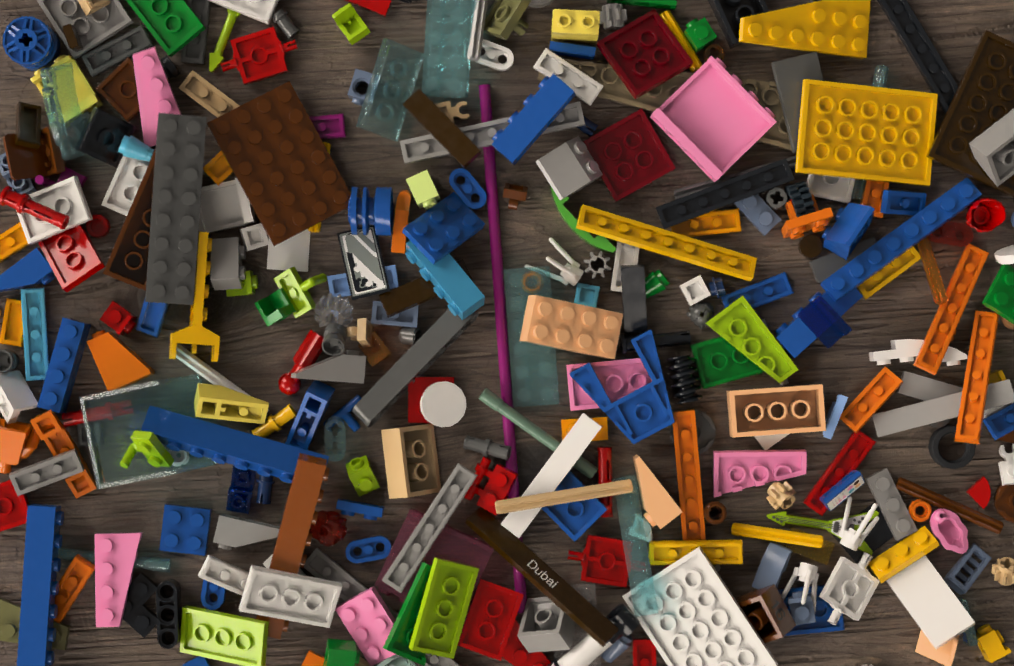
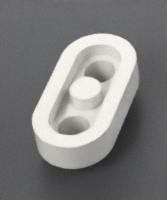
[475,39,514,71]

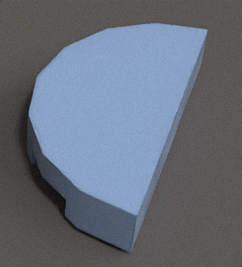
[822,394,848,440]

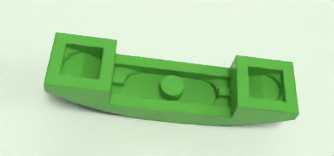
[550,186,616,254]

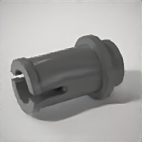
[272,9,300,39]

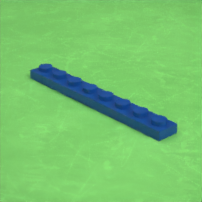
[821,177,982,303]

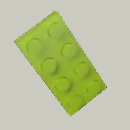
[409,557,479,659]
[179,605,269,666]

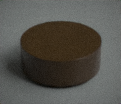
[798,235,823,258]

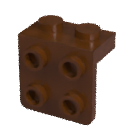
[3,126,66,180]

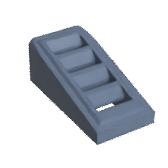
[943,543,992,595]

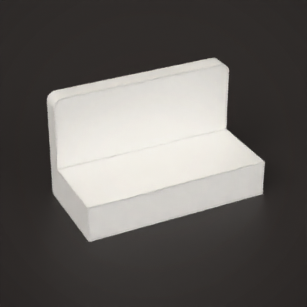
[0,370,38,424]

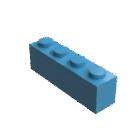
[405,241,485,320]

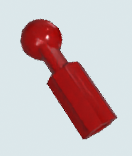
[278,330,324,395]

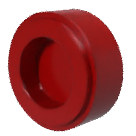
[86,214,111,238]

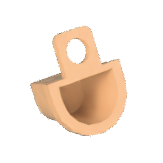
[915,630,960,666]

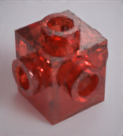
[309,510,347,546]

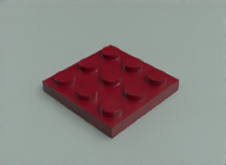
[597,9,693,99]
[583,108,676,203]

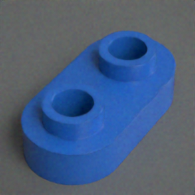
[449,168,487,210]
[345,535,392,563]
[201,579,226,610]

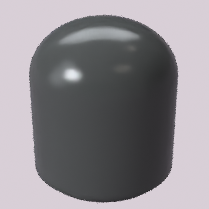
[398,327,422,345]

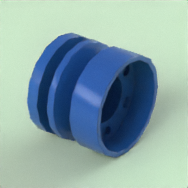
[3,16,60,71]
[348,187,393,236]

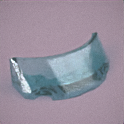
[40,62,87,161]

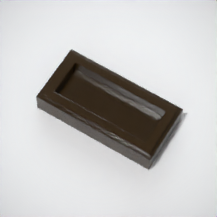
[15,102,41,149]

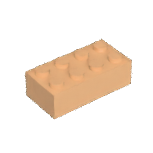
[519,295,623,359]
[726,384,826,438]

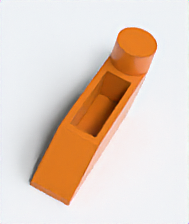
[391,190,412,254]

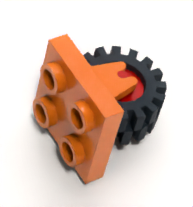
[781,181,834,240]

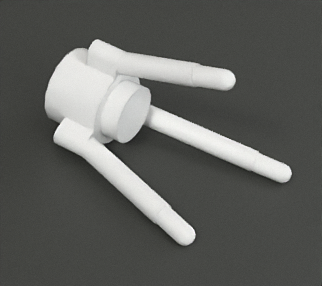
[525,237,584,286]
[838,496,879,551]
[781,562,819,612]

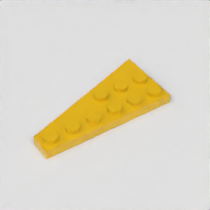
[739,0,871,59]

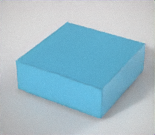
[574,283,600,308]

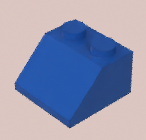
[822,202,875,261]

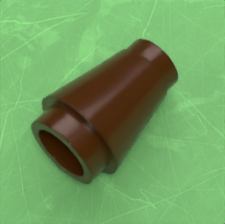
[704,501,727,524]

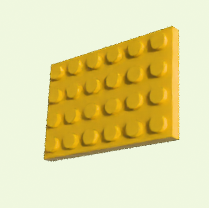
[795,79,938,186]

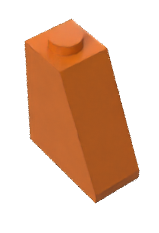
[86,330,155,392]

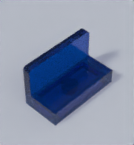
[797,295,852,348]

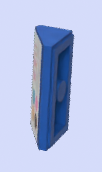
[820,470,865,511]

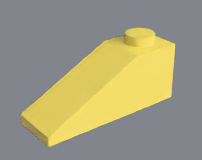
[194,383,269,424]

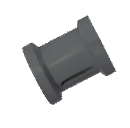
[765,187,787,210]

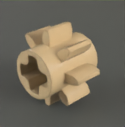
[766,481,796,510]
[991,557,1014,586]

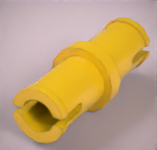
[251,404,297,438]

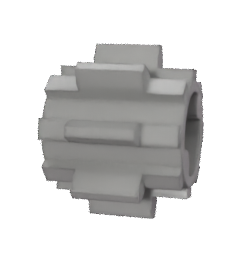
[600,3,627,30]
[583,251,611,279]

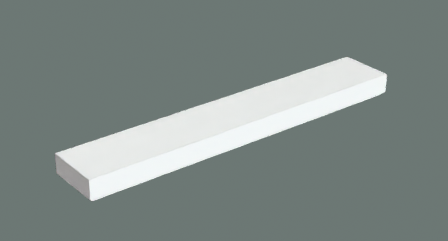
[501,413,602,538]

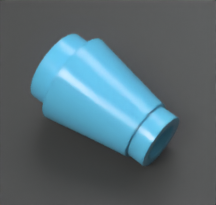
[118,135,155,162]

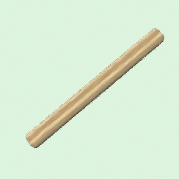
[495,479,633,514]

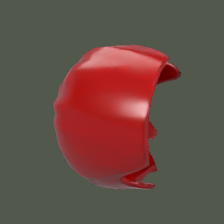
[966,198,1006,233]

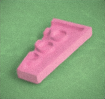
[132,46,182,147]
[713,449,807,498]
[94,532,143,627]

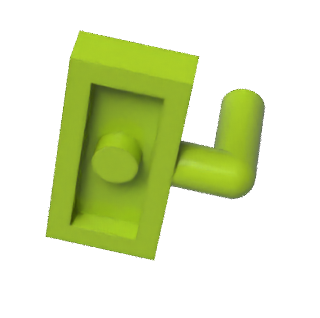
[273,267,327,318]
[120,430,174,468]

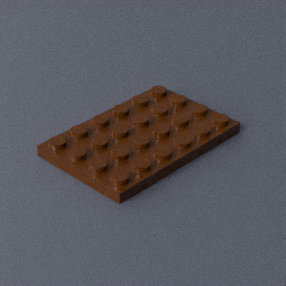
[207,81,351,247]

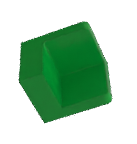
[255,288,296,327]

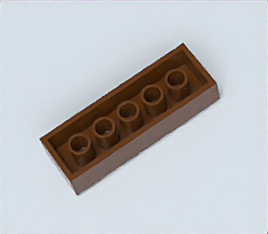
[103,148,156,291]

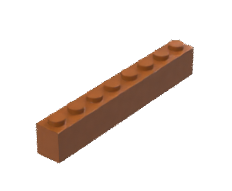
[256,453,330,639]

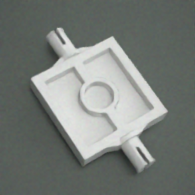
[819,552,880,626]

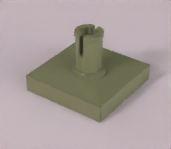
[484,0,531,40]

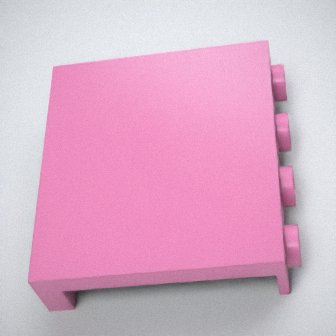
[650,55,777,183]

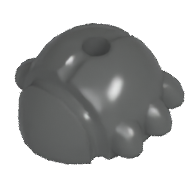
[686,302,714,329]

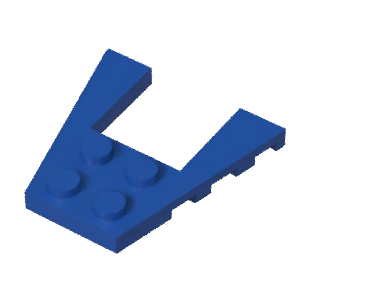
[569,329,675,444]

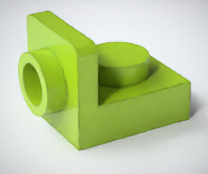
[226,270,258,297]

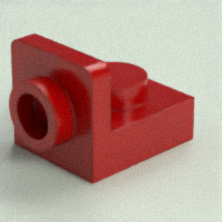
[100,301,137,336]

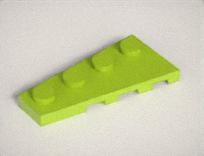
[705,295,799,383]

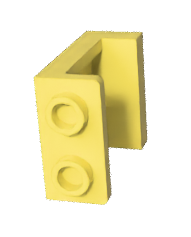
[551,9,600,44]
[31,55,103,129]

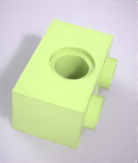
[406,170,440,210]

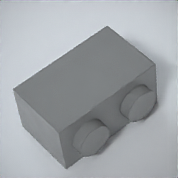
[210,237,246,290]

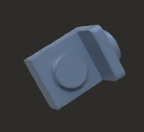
[788,591,816,625]

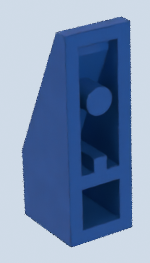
[0,248,55,292]
[285,380,335,450]

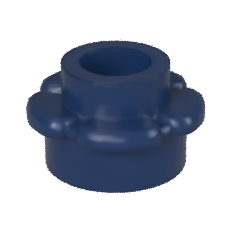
[709,277,726,299]

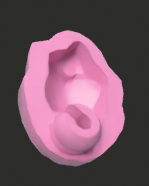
[930,509,968,554]

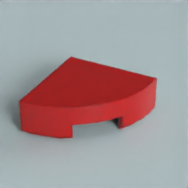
[966,476,991,509]

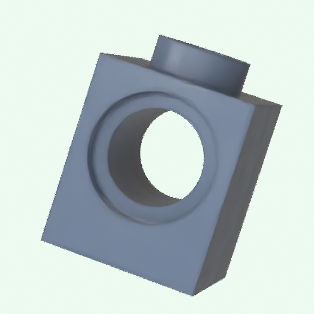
[347,69,379,106]

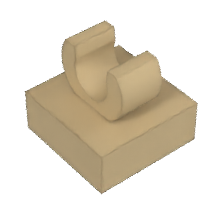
[347,318,373,347]

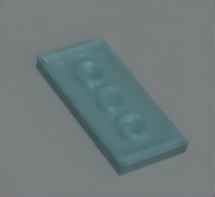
[356,38,425,142]

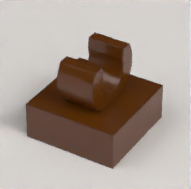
[503,183,528,210]

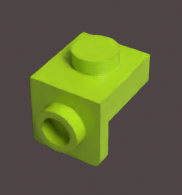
[332,3,371,45]
[346,455,380,497]

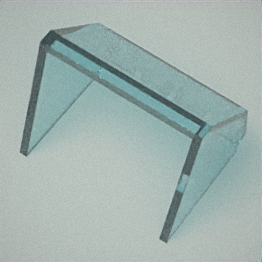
[79,374,216,489]

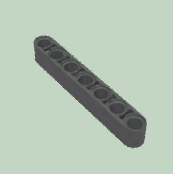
[352,309,479,427]

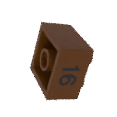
[736,584,796,643]

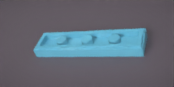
[20,288,49,381]

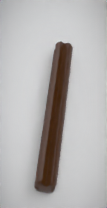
[895,477,1004,534]

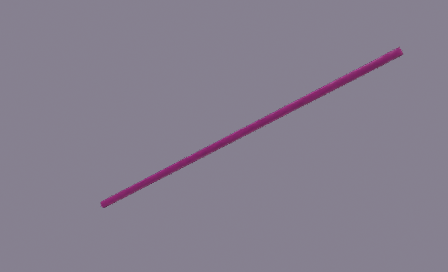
[479,84,527,613]

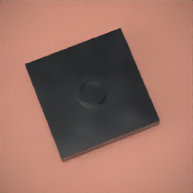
[75,107,136,168]

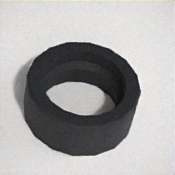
[928,425,976,469]

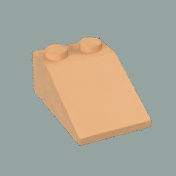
[633,454,682,529]

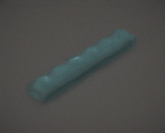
[613,475,659,617]

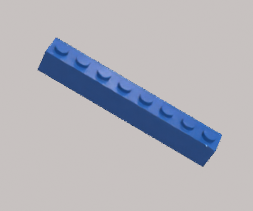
[141,405,329,485]
[17,504,64,666]

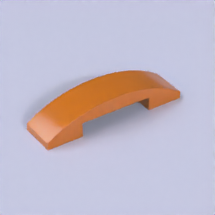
[30,410,97,499]

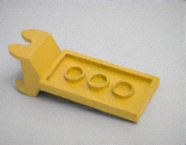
[169,232,220,362]

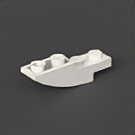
[869,339,967,366]

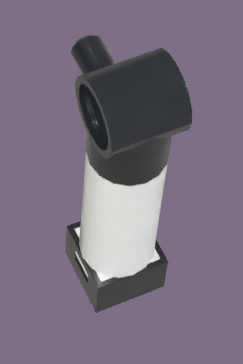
[547,604,639,666]

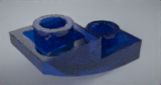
[226,465,257,514]

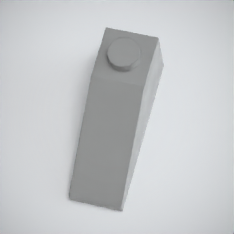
[291,350,366,384]
[213,513,280,550]

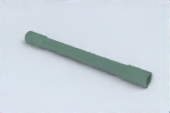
[478,388,598,479]

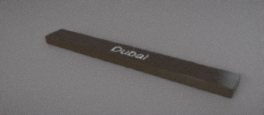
[465,507,619,647]

